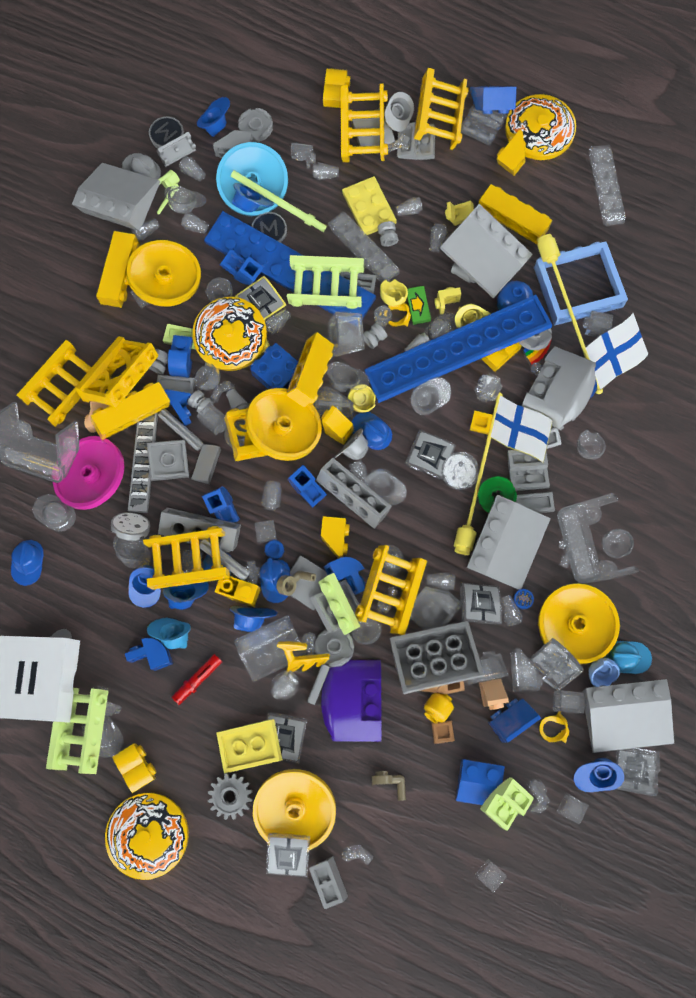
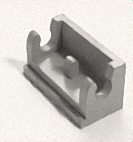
[157,132,196,167]
[309,856,348,909]

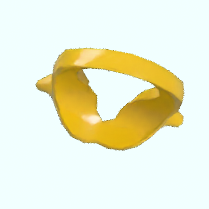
[384,302,411,327]
[539,711,569,743]

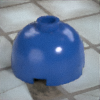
[497,280,533,310]

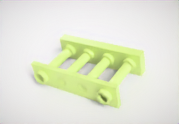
[287,255,364,309]
[46,688,108,774]

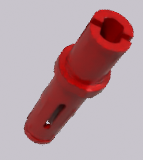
[171,654,222,705]

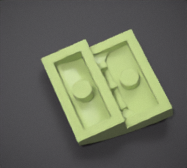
[480,777,534,831]

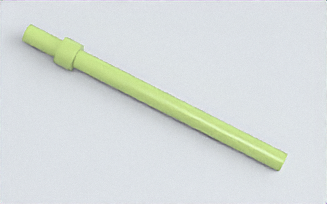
[231,170,327,232]

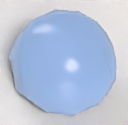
[589,658,620,687]

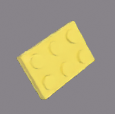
[342,176,396,236]
[217,719,282,773]

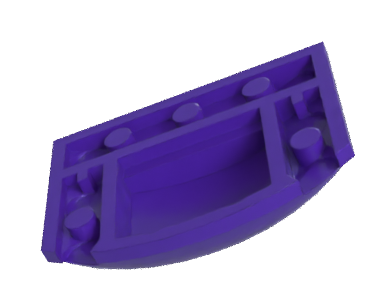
[321,660,381,742]

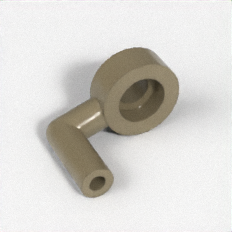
[277,571,316,596]
[372,771,406,801]

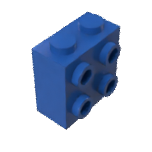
[250,343,298,390]

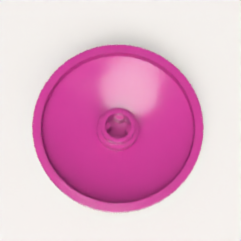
[53,436,124,510]

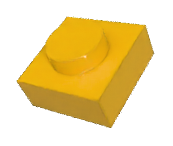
[470,411,493,435]

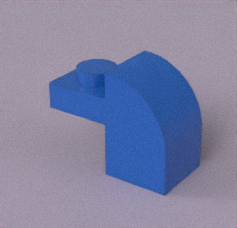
[220,249,264,285]
[168,335,193,378]
[288,465,327,508]
[202,486,240,523]
[324,557,365,595]
[125,638,173,671]

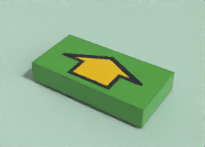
[407,286,431,325]

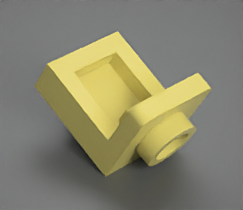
[445,201,474,226]
[435,287,461,315]

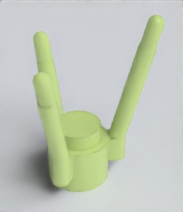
[157,170,180,214]

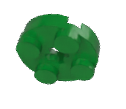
[478,476,517,513]

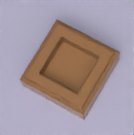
[431,721,455,744]

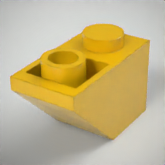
[497,130,526,176]
[321,405,354,445]
[321,516,350,559]
[215,576,261,607]

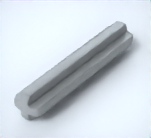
[158,409,203,451]
[199,539,250,581]

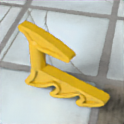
[277,641,330,674]

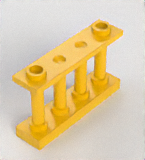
[414,68,468,150]
[341,84,388,162]
[17,340,92,427]
[143,526,230,590]
[355,545,427,636]

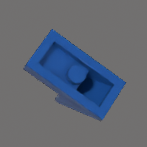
[164,389,192,427]

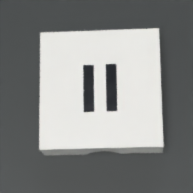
[0,636,80,723]

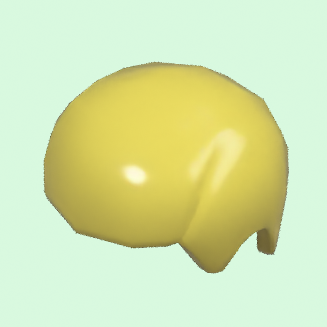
[380,279,408,306]
[348,384,376,413]

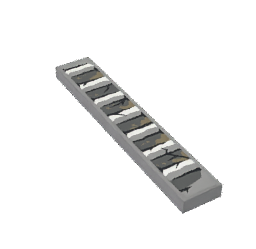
[128,412,158,513]

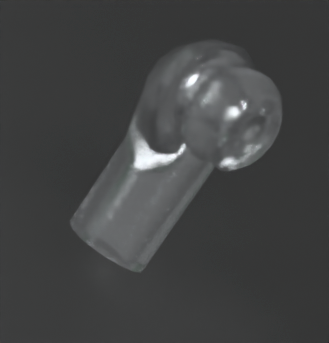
[210,380,235,403]
[559,539,574,568]
[377,586,398,614]

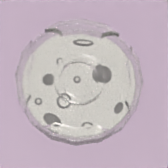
[441,452,479,490]

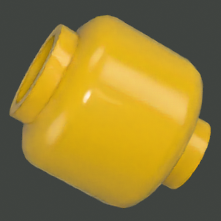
[424,693,454,724]

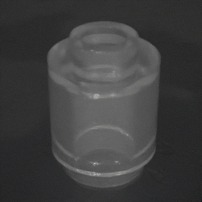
[261,481,282,511]

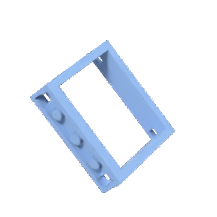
[534,241,628,326]

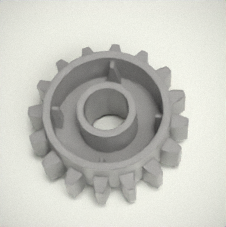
[208,773,253,820]

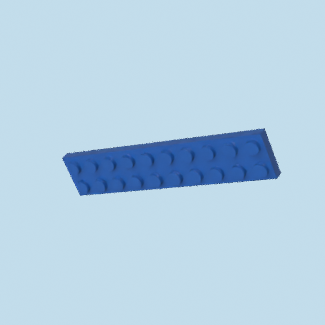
[204,211,376,328]
[364,295,552,403]

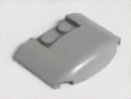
[522,346,596,430]

